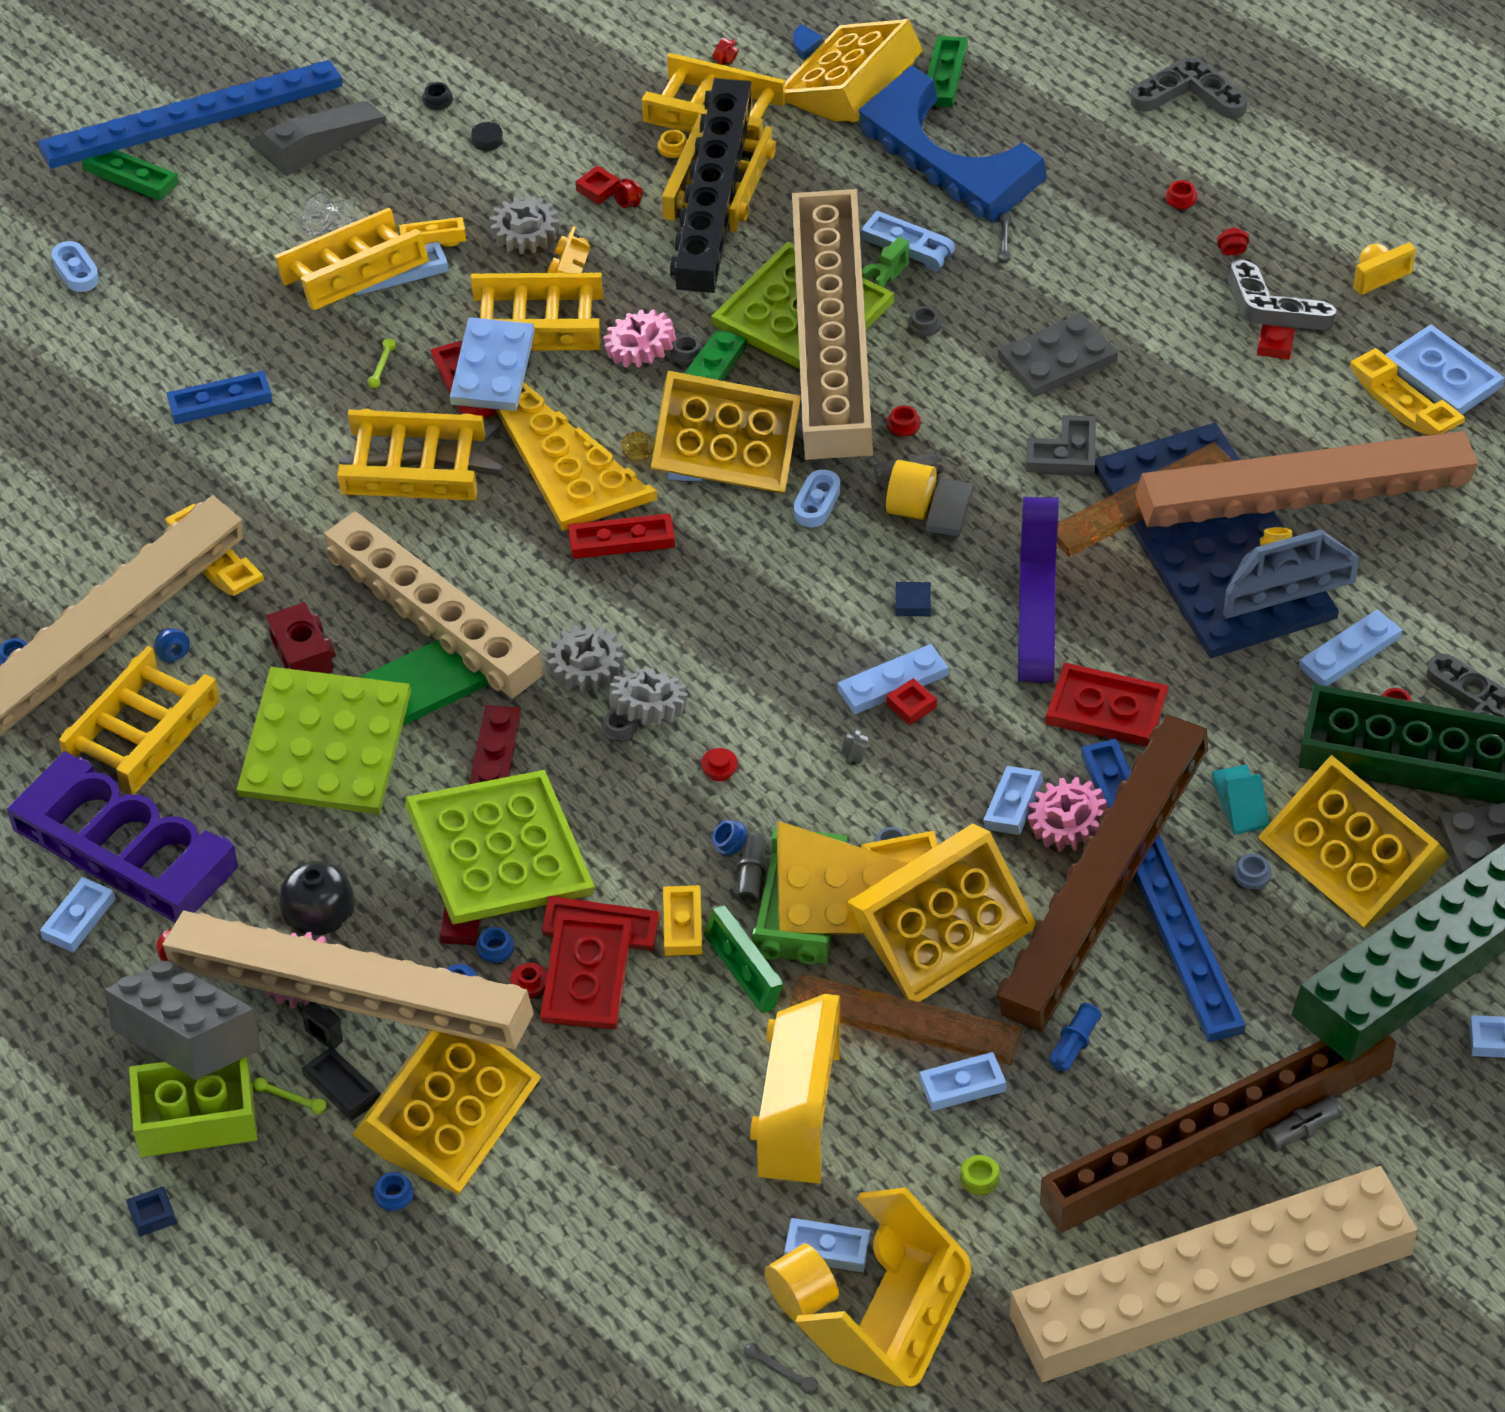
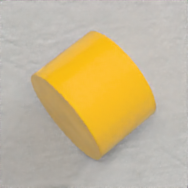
[886,460,937,521]
[765,1243,839,1321]

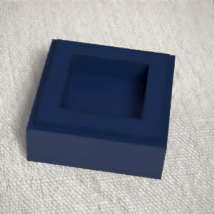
[895,582,931,617]
[126,1186,177,1237]

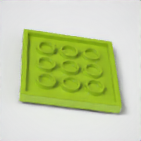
[711,242,894,369]
[237,667,411,814]
[405,770,595,924]

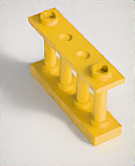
[642,53,785,141]
[662,114,776,233]
[275,208,429,310]
[467,273,603,351]
[337,409,486,501]
[59,646,220,794]

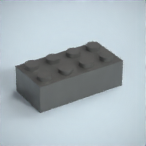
[104,960,261,1080]

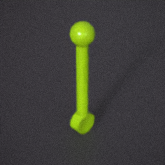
[367,338,396,389]
[253,1077,327,1115]

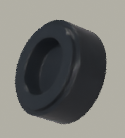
[471,122,503,151]

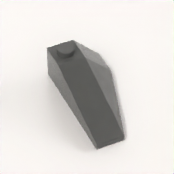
[249,101,386,176]

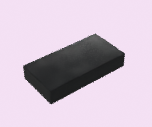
[302,1046,381,1122]

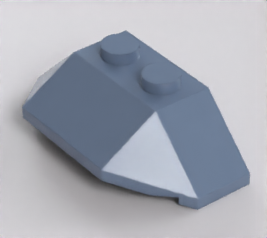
[1223,529,1359,619]

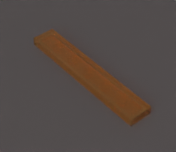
[1057,442,1233,557]
[790,973,1022,1065]

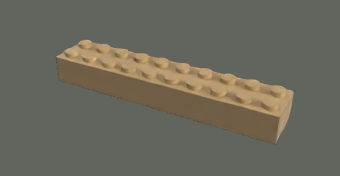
[792,189,873,460]
[1010,1166,1418,1383]

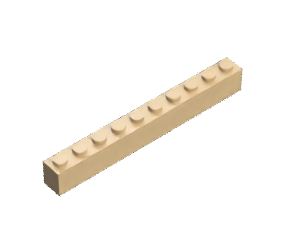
[0,495,243,736]
[163,911,534,1050]

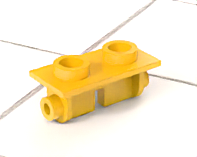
[547,226,590,273]

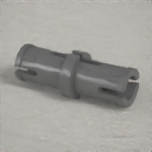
[1263,1095,1343,1152]

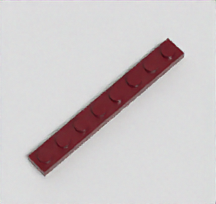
[439,705,521,946]

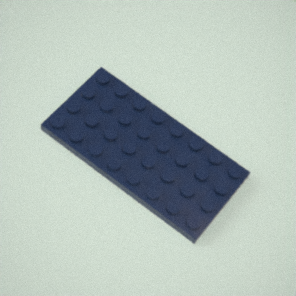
[1095,422,1339,659]

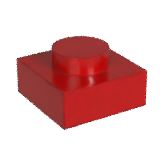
[575,165,620,205]
[1257,324,1295,360]
[886,678,937,726]

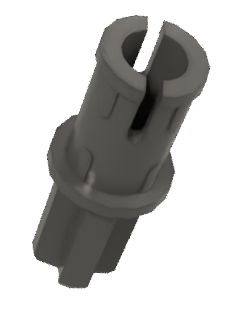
[874,452,943,483]
[735,833,767,904]

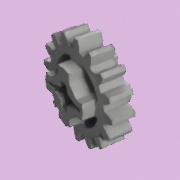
[490,196,560,254]
[547,624,624,693]
[608,668,687,725]

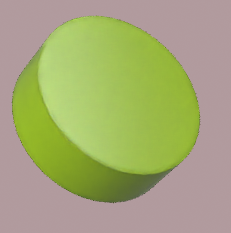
[960,1155,1000,1195]

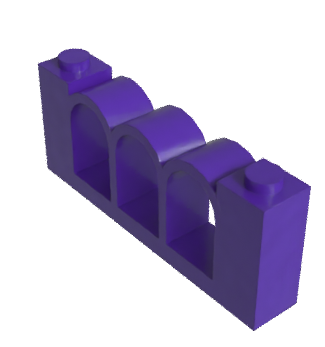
[7,751,238,923]

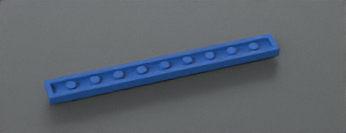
[38,60,342,169]
[1081,739,1246,1043]

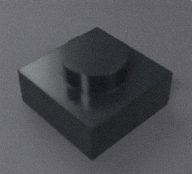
[301,1001,343,1049]

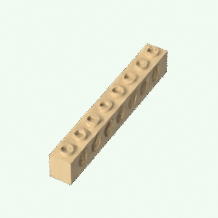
[324,511,544,699]

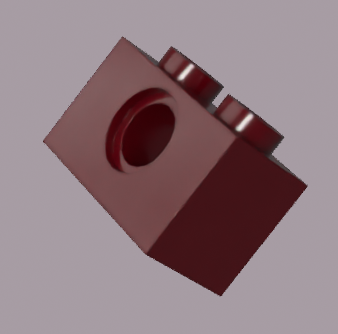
[265,602,336,674]

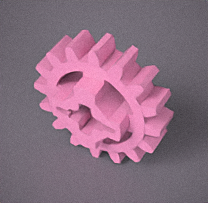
[603,310,676,368]
[1028,777,1108,852]

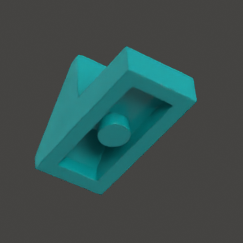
[1211,764,1270,835]

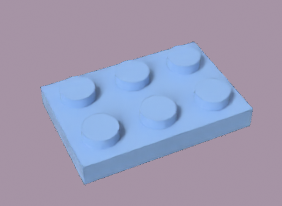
[450,317,535,411]
[1385,324,1505,414]

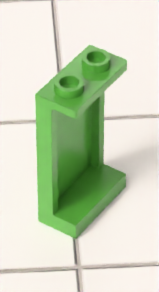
[752,827,847,964]

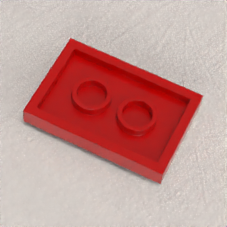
[1046,662,1169,747]
[540,912,633,1030]

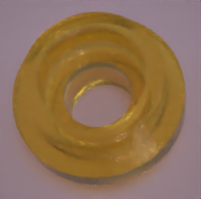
[621,431,655,461]

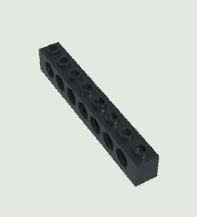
[670,78,752,293]

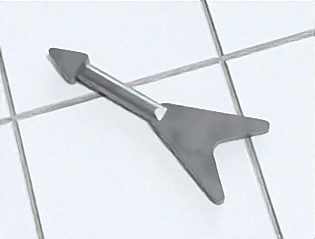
[338,424,502,476]

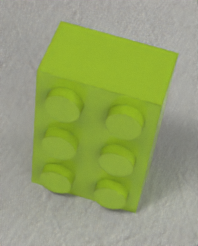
[129,1056,258,1158]

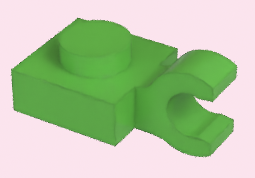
[862,237,909,287]

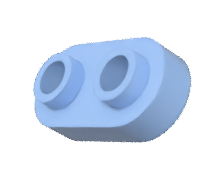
[51,241,99,292]
[794,470,840,528]

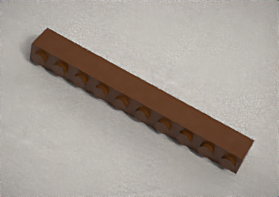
[996,714,1208,1032]
[1040,1035,1396,1233]

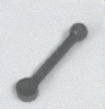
[997,212,1012,263]
[744,1343,818,1394]

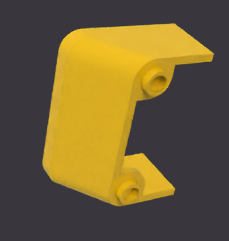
[750,994,840,1184]
[795,1187,971,1387]

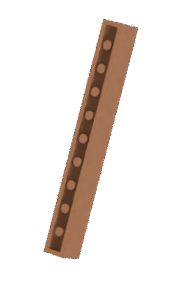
[1135,431,1478,527]

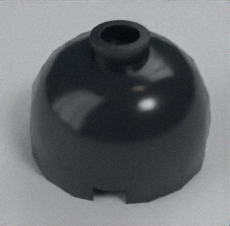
[279,861,355,935]

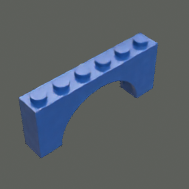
[858,65,1047,223]

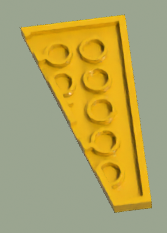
[495,382,657,531]
[777,821,908,935]

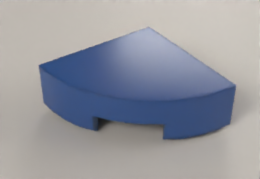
[793,24,824,60]

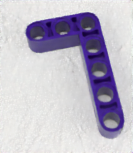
[1018,497,1059,683]

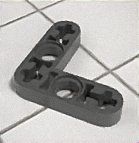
[1130,57,1247,119]
[1227,260,1336,330]
[1427,654,1505,718]

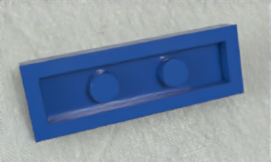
[166,370,273,424]

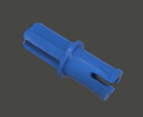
[1049,1003,1102,1072]

